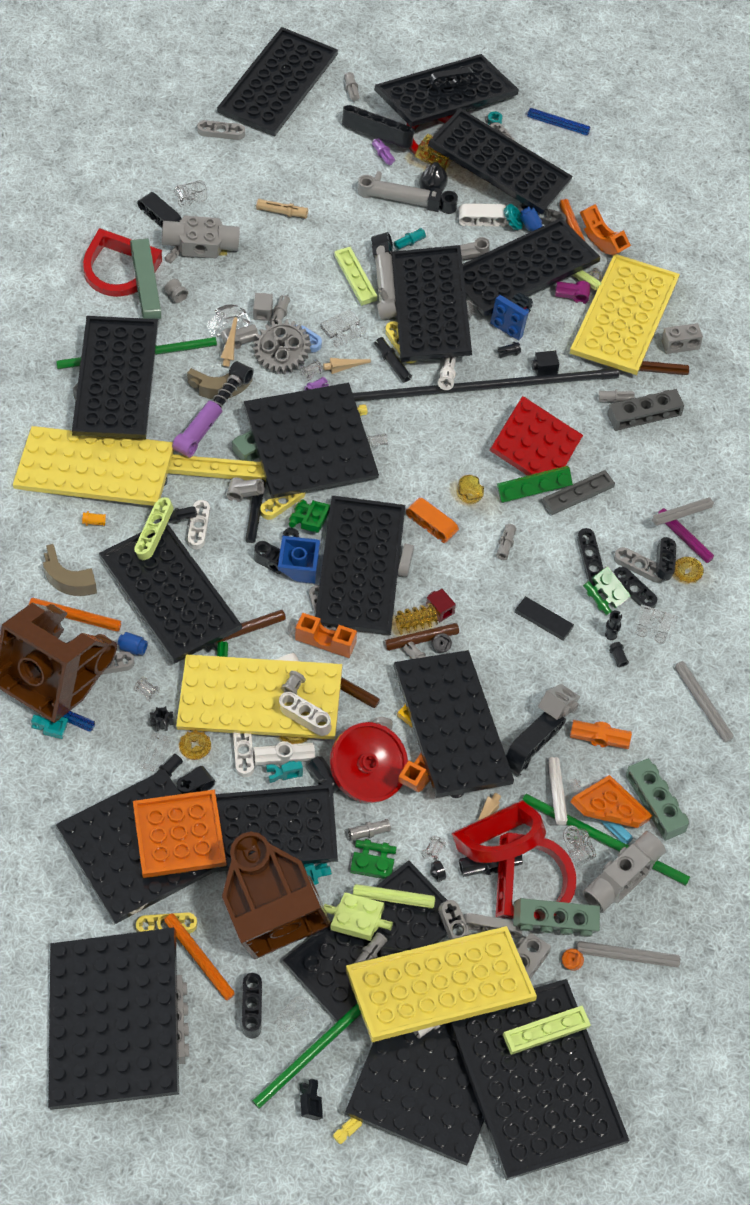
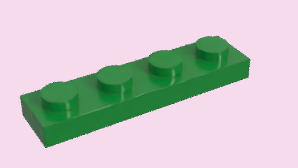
[497,466,573,503]

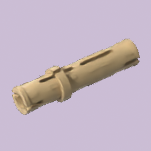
[256,199,308,219]

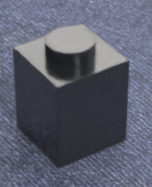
[531,350,560,376]

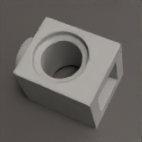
[253,293,273,321]

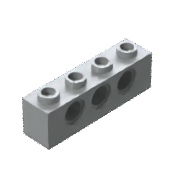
[177,975,189,1064]

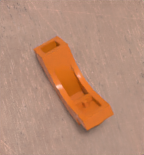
[579,204,631,255]
[399,753,430,792]

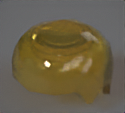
[456,475,484,504]

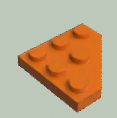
[570,775,653,828]

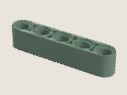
[130,238,161,319]

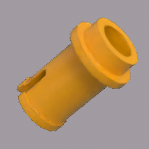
[82,511,106,526]

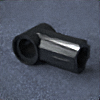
[308,756,341,793]

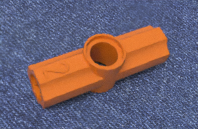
[570,720,632,749]

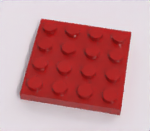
[489,396,583,476]

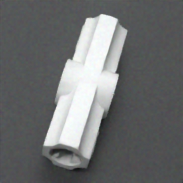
[253,741,315,766]

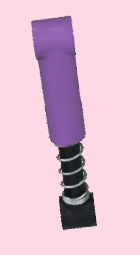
[172,361,254,458]

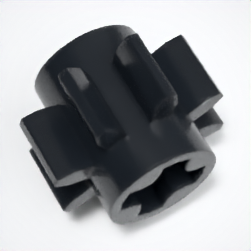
[150,706,174,731]

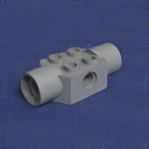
[162,215,240,258]
[582,831,666,913]

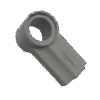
[460,237,490,260]
[220,324,259,350]
[226,478,265,502]

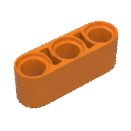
[406,498,459,543]

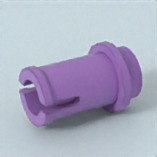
[305,377,329,390]

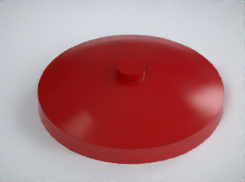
[330,722,408,803]

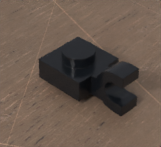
[299,1079,323,1120]

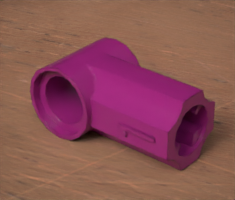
[555,281,591,304]

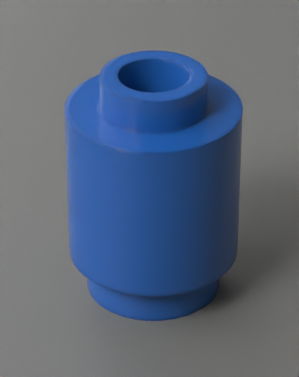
[519,207,543,232]
[117,632,148,656]

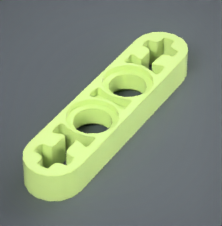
[135,497,174,560]

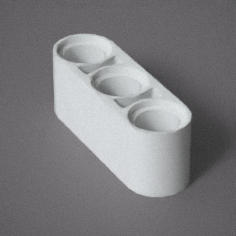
[459,204,508,227]
[279,692,331,736]

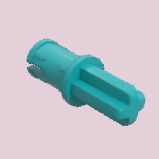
[393,228,426,250]

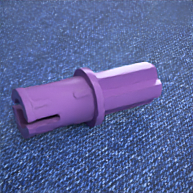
[372,138,395,165]

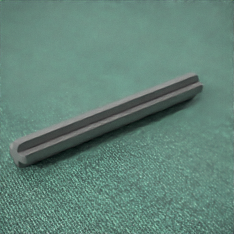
[675,661,734,742]
[576,941,681,967]

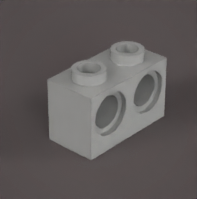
[661,323,703,354]
[538,684,580,720]
[516,932,551,979]

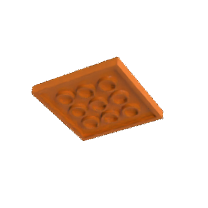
[133,790,226,878]

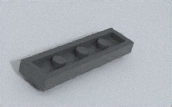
[542,470,615,515]

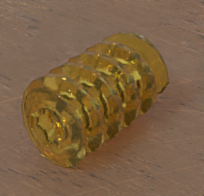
[395,603,438,635]

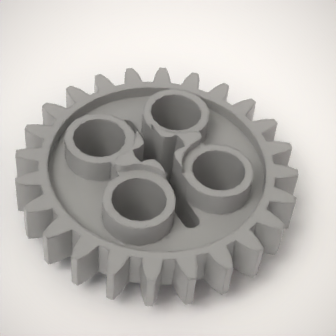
[253,319,311,374]

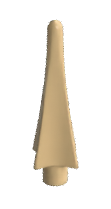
[220,317,238,367]
[323,358,371,374]
[478,793,501,821]

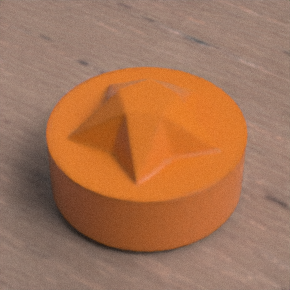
[562,948,584,971]

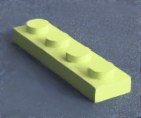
[334,247,378,306]
[503,1006,591,1055]

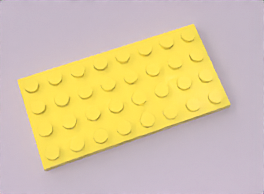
[570,254,680,375]
[13,426,174,506]
[176,655,343,740]
[346,926,537,1042]

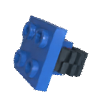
[490,292,533,341]

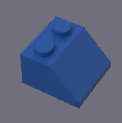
[278,536,320,584]

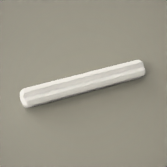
[548,757,567,825]

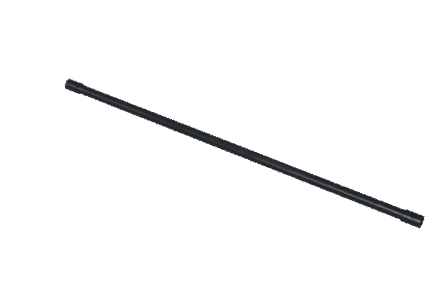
[353,368,619,402]

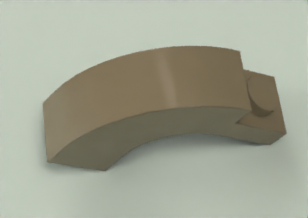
[187,368,253,399]
[42,544,97,596]

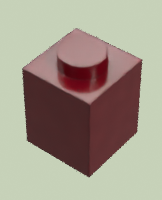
[426,588,456,623]

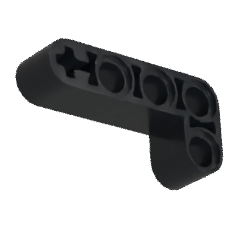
[506,712,566,776]

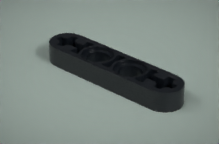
[577,528,604,593]

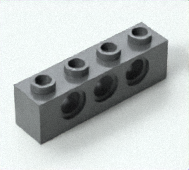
[607,389,684,431]

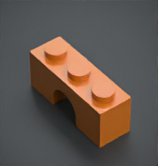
[295,612,357,658]

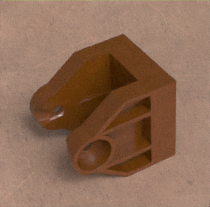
[0,603,117,723]
[222,832,331,959]

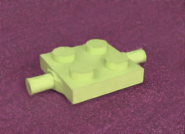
[324,893,393,941]

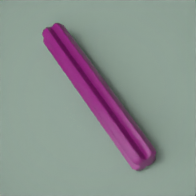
[658,508,714,563]

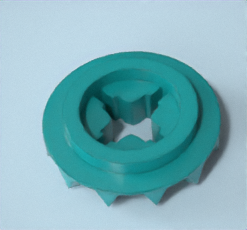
[504,204,523,231]

